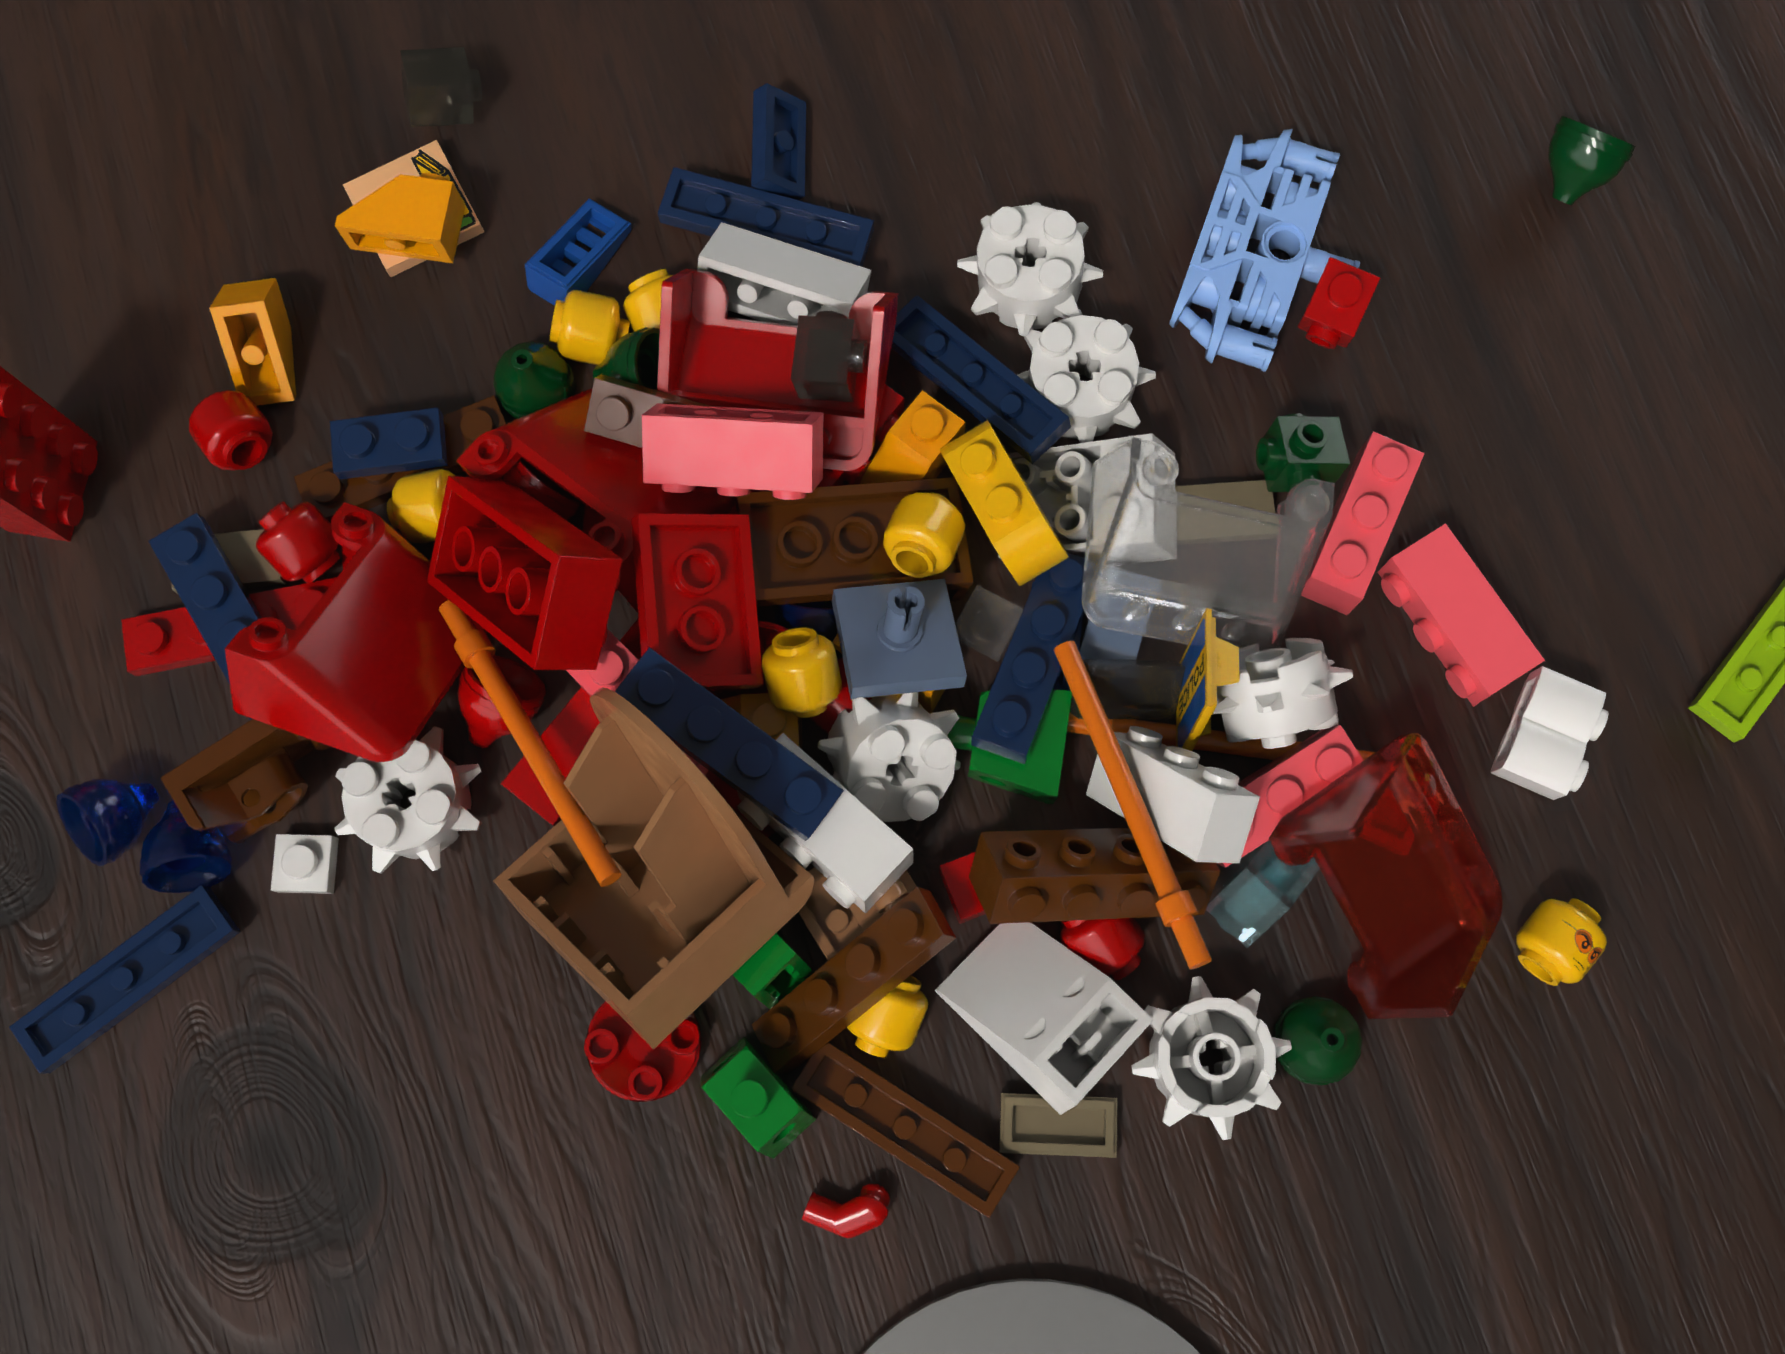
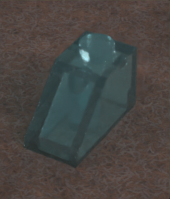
[1206,826,1327,948]

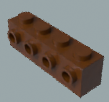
[969,828,1220,924]

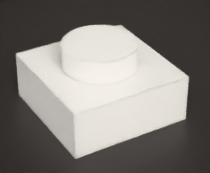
[271,834,339,894]

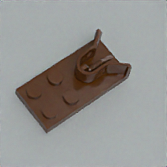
[736,477,973,607]
[160,719,331,844]

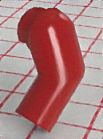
[801,1183,890,1238]

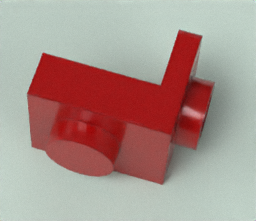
[1297,257,1380,349]

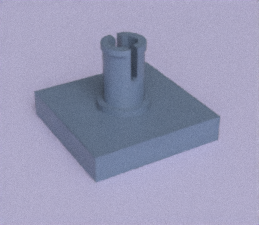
[832,579,967,699]

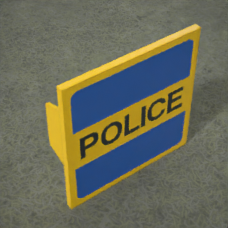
[1176,608,1240,751]

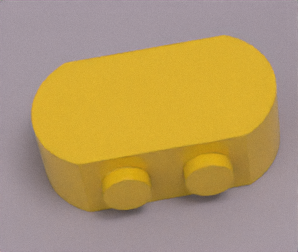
[940,420,1069,587]

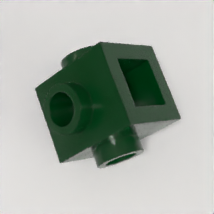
[1256,413,1350,496]

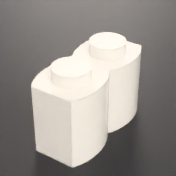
[1491,666,1609,800]

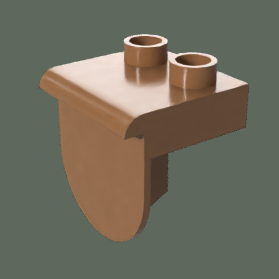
[493,687,814,1049]

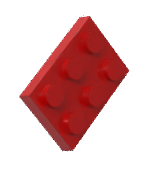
[631,513,763,690]

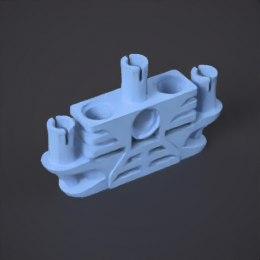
[1169,129,1360,372]

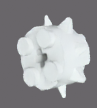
[957,202,1104,336]
[1017,309,1156,443]
[1213,638,1354,749]
[817,692,961,822]
[335,726,481,874]
[1131,976,1292,1140]

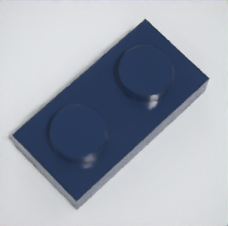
[751,83,806,200]
[330,407,448,479]

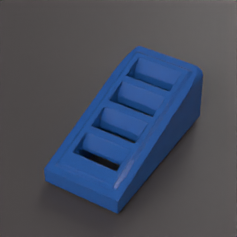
[524,198,632,306]

